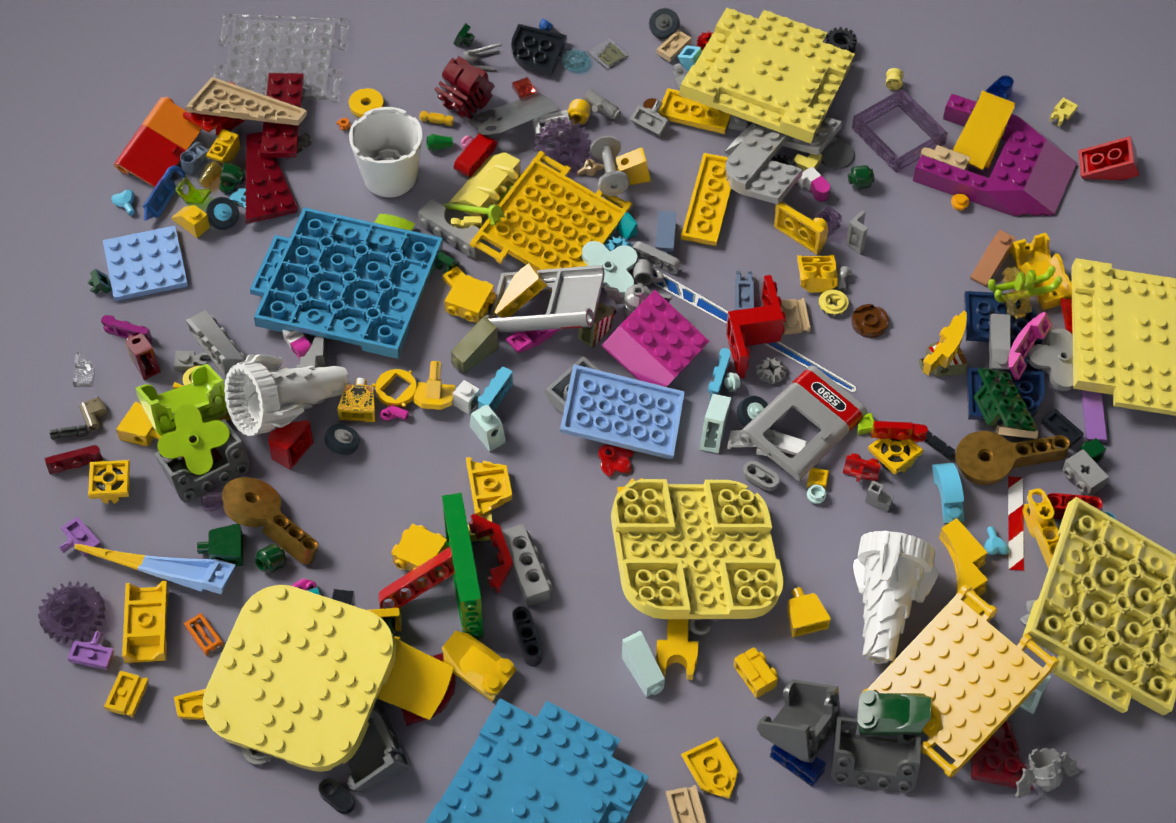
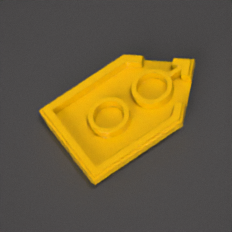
[681,737,738,799]

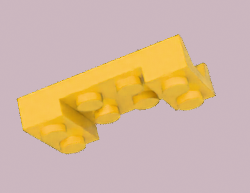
[122,581,169,663]

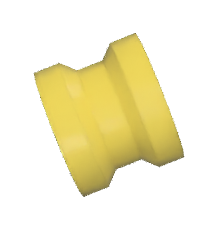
[885,68,904,90]

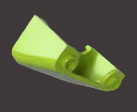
[135,364,228,436]

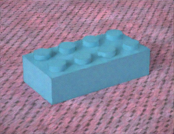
[477,366,513,412]

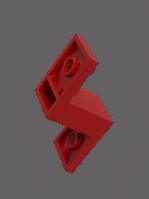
[726,275,786,378]

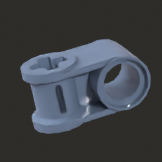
[180,141,211,175]

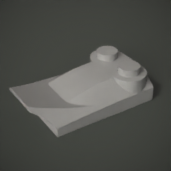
[544,356,602,414]

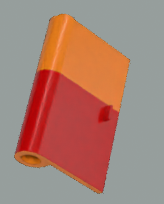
[113,97,202,188]

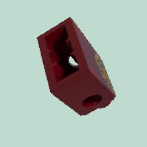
[125,334,161,380]

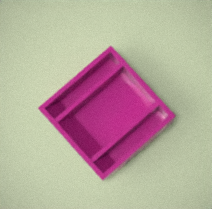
[601,290,709,387]

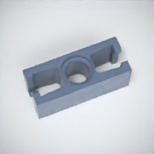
[655,211,677,256]

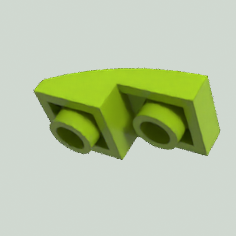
[375,214,415,231]

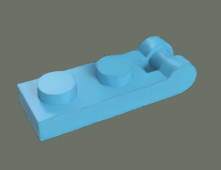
[708,348,731,400]

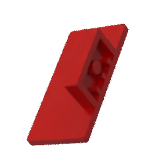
[183,82,245,136]

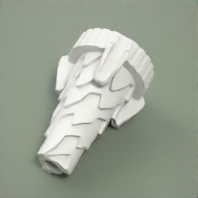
[224,354,348,436]
[853,531,939,665]

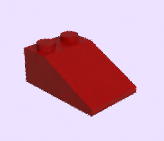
[1078,136,1140,180]

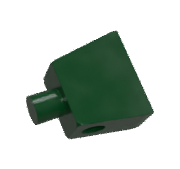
[197,523,243,566]

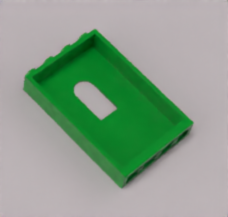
[442,493,484,640]

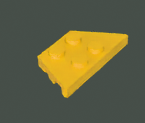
[466,457,512,517]

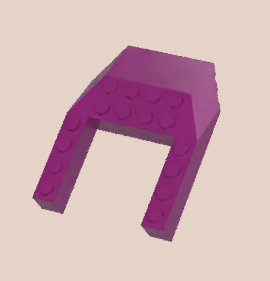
[913,93,1077,217]

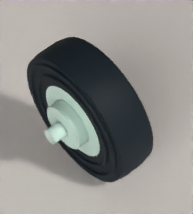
[737,396,768,427]

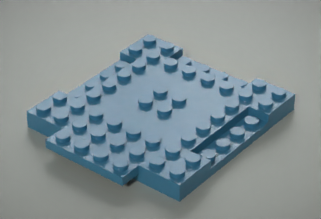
[250,207,443,359]
[425,699,649,823]

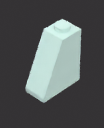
[700,394,731,454]
[622,631,665,697]

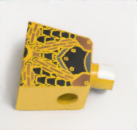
[338,378,376,422]

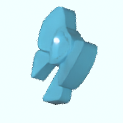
[230,188,246,210]

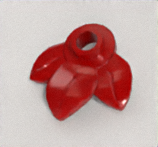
[598,444,634,477]

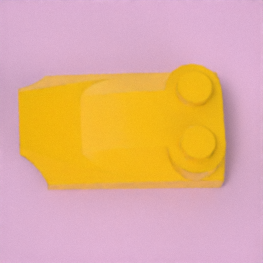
[774,200,828,255]
[442,630,517,702]

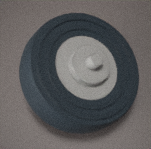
[325,424,360,455]

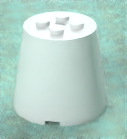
[349,107,422,197]

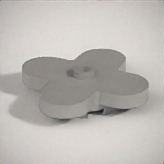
[1027,329,1073,391]

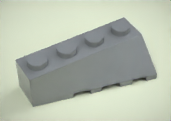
[186,309,246,379]

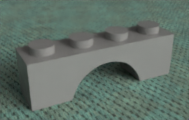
[418,199,489,258]

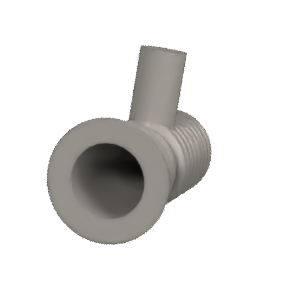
[583,88,621,120]

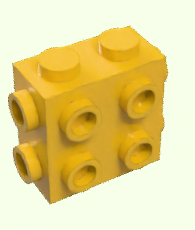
[444,273,496,323]
[391,523,448,579]

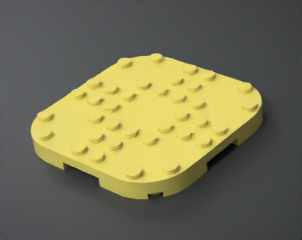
[611,479,783,619]
[203,585,397,772]

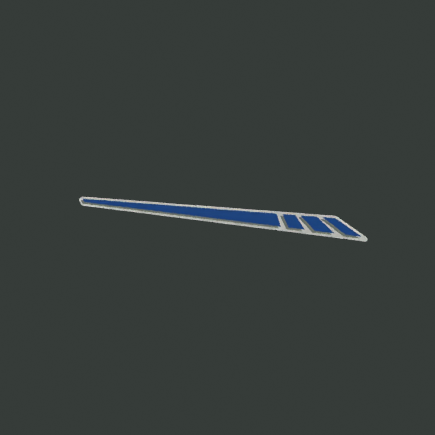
[653,273,856,392]

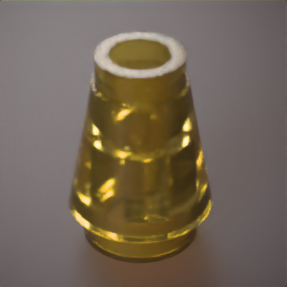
[198,161,222,188]

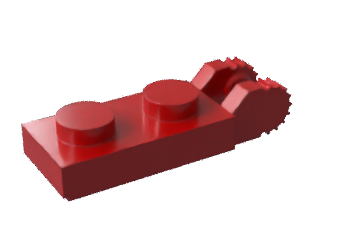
[871,421,928,443]

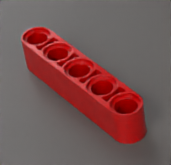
[378,547,455,609]

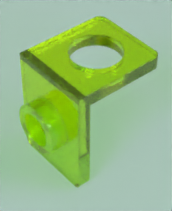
[176,177,211,204]

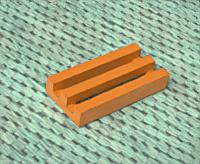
[184,613,223,656]

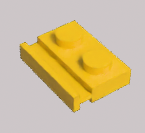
[104,671,149,718]

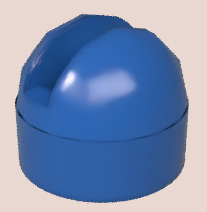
[539,18,554,31]

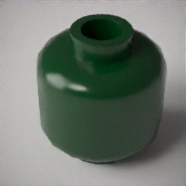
[848,165,875,190]
[255,544,286,574]

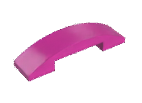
[1008,312,1052,380]
[506,329,560,353]

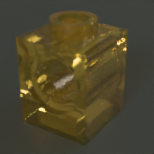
[1004,290,1032,318]

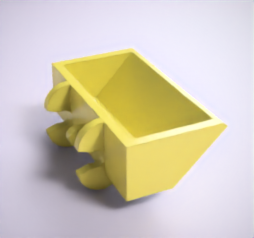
[449,153,521,218]

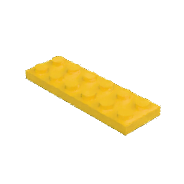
[681,153,732,246]

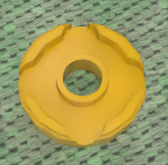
[349,88,384,118]

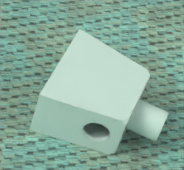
[470,405,506,452]

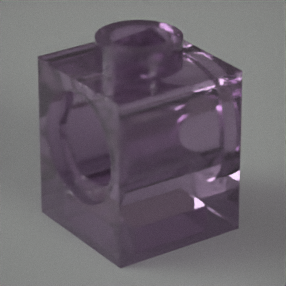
[814,205,842,237]

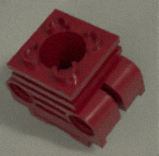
[434,56,495,119]

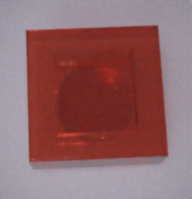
[512,77,535,99]

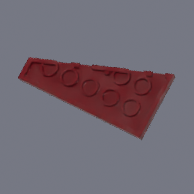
[245,131,298,224]
[970,721,1033,791]

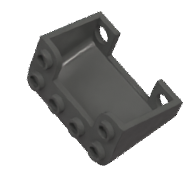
[154,419,250,502]
[831,716,921,793]

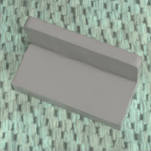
[845,210,868,254]

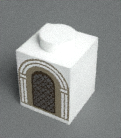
[453,380,480,414]

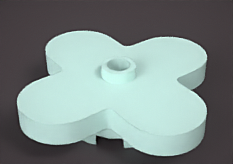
[582,241,637,295]

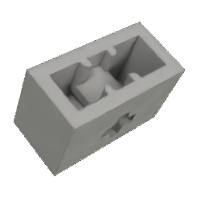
[1062,450,1109,496]

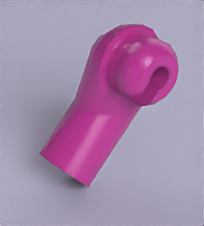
[380,406,409,421]

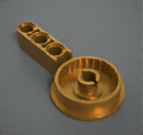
[955,431,1070,485]
[222,477,319,564]

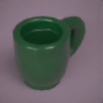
[219,162,245,193]

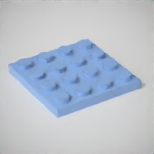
[103,226,188,302]

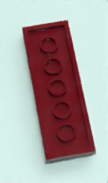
[260,73,304,158]

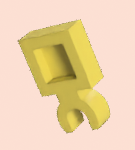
[1049,97,1078,126]
[451,216,482,229]

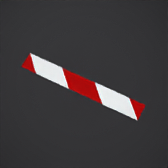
[1008,476,1024,571]

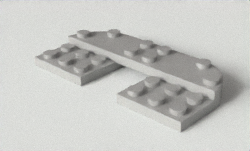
[726,117,842,204]

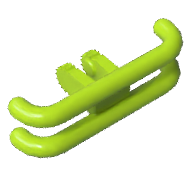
[988,266,1062,303]

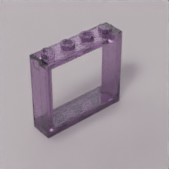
[852,89,948,172]

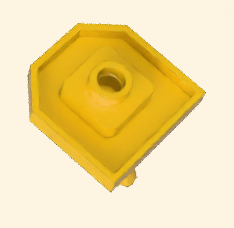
[414,361,456,410]

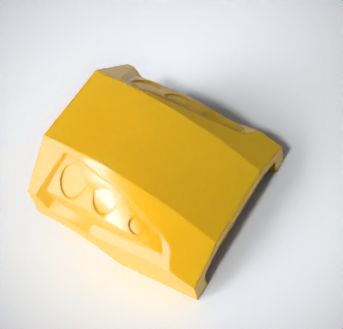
[797,255,838,293]

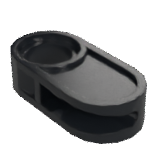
[318,778,355,814]

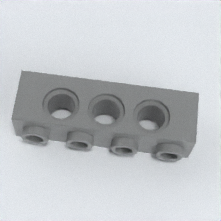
[502,524,552,607]

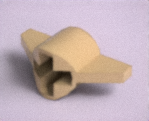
[577,159,604,176]

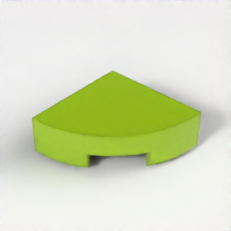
[857,413,875,435]

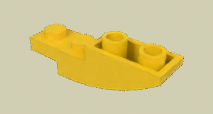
[922,311,967,376]

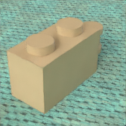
[920,145,971,171]

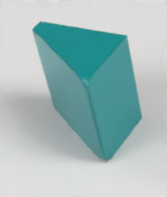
[617,212,638,240]

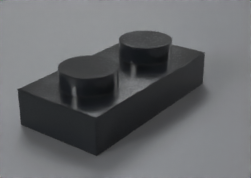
[1041,409,1084,448]

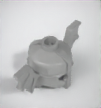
[605,283,672,317]
[1015,748,1080,798]

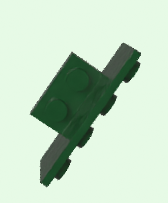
[974,367,1037,432]

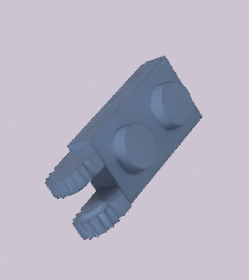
[735,271,754,310]

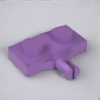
[59,516,101,557]
[67,631,115,670]

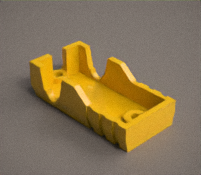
[1011,233,1072,311]

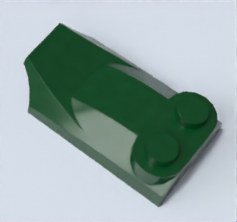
[858,690,932,735]

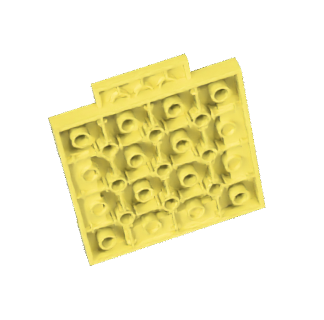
[679,8,855,144]
[1071,258,1176,416]
[1023,497,1176,716]

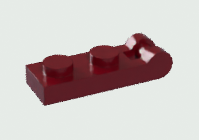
[44,445,103,474]

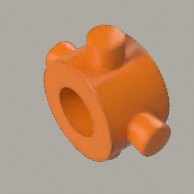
[336,118,352,131]

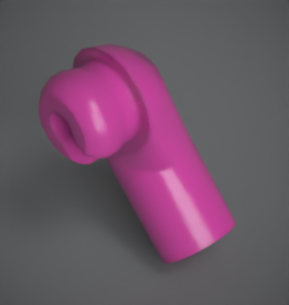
[291,579,317,591]

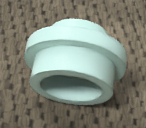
[723,372,740,391]
[807,485,826,504]

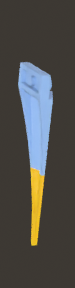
[75,544,236,594]

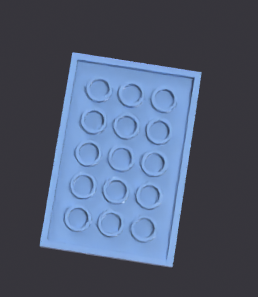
[559,364,685,460]

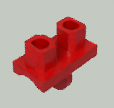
[843,453,881,482]

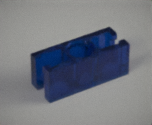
[769,744,826,787]

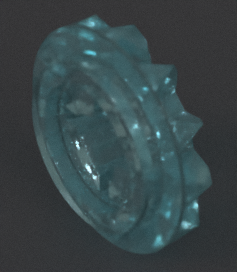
[562,48,589,71]

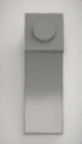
[989,314,1011,370]
[297,335,327,368]

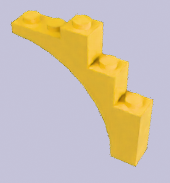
[939,518,988,616]

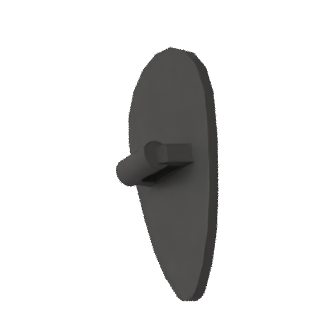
[820,135,854,169]

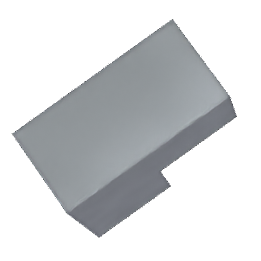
[865,481,894,512]

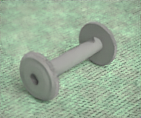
[590,135,629,196]

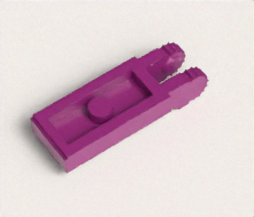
[101,315,152,344]

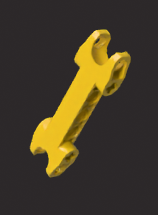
[1023,488,1060,569]
[656,619,698,680]

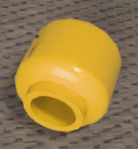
[568,99,591,125]

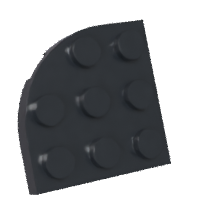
[511,24,567,77]

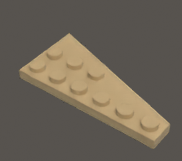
[186,77,307,126]

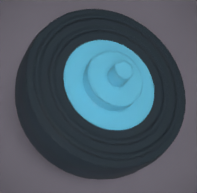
[206,197,239,230]

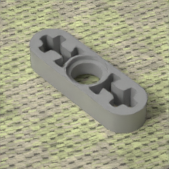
[632,241,682,274]

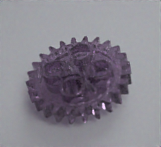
[534,117,591,173]
[38,581,106,644]

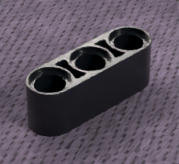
[512,606,542,667]

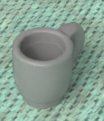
[633,259,664,286]

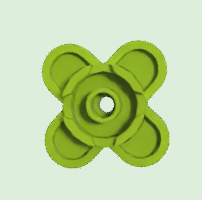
[158,404,230,475]

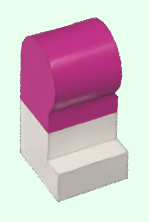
[797,167,830,201]
[282,330,311,360]

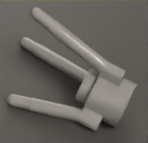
[464,43,501,71]

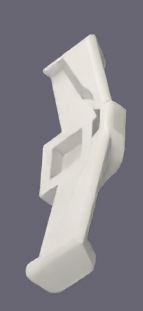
[727,429,807,456]

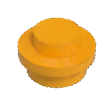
[951,194,969,211]

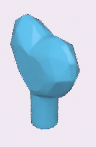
[111,189,135,215]
[984,526,1009,555]

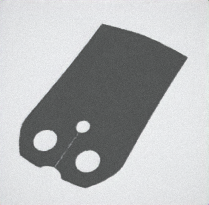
[469,93,559,135]

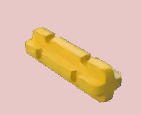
[420,111,454,126]

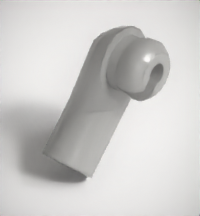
[837,266,852,292]

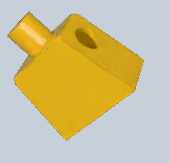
[616,148,651,185]
[116,401,161,447]
[787,587,831,638]

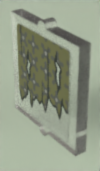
[588,38,629,71]

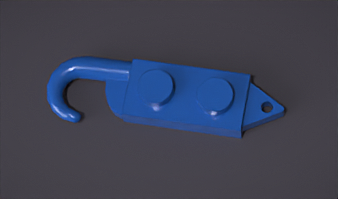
[142,166,185,221]

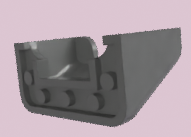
[757,679,841,763]
[347,700,411,792]

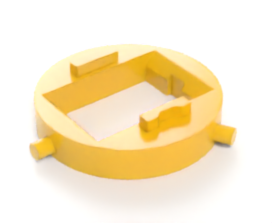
[372,369,417,407]

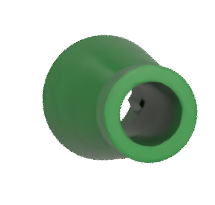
[426,134,453,151]

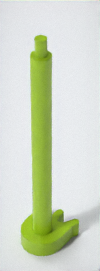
[442,203,505,225]

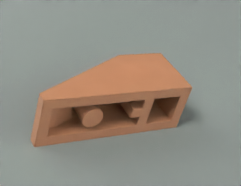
[970,230,1016,287]

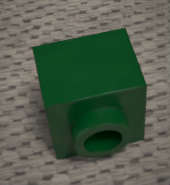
[1080,438,1106,463]

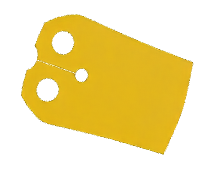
[377,637,454,720]

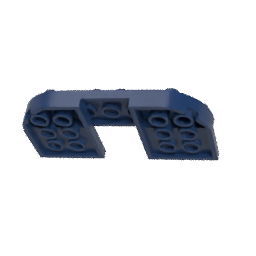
[964,291,1045,422]

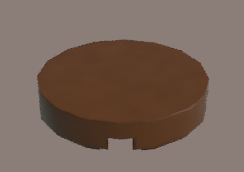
[851,304,889,338]

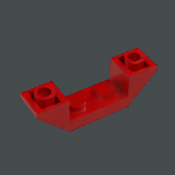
[468,514,513,593]

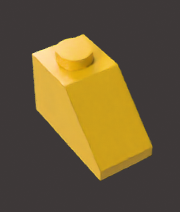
[171,205,210,238]

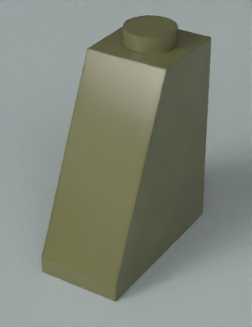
[451,316,498,374]

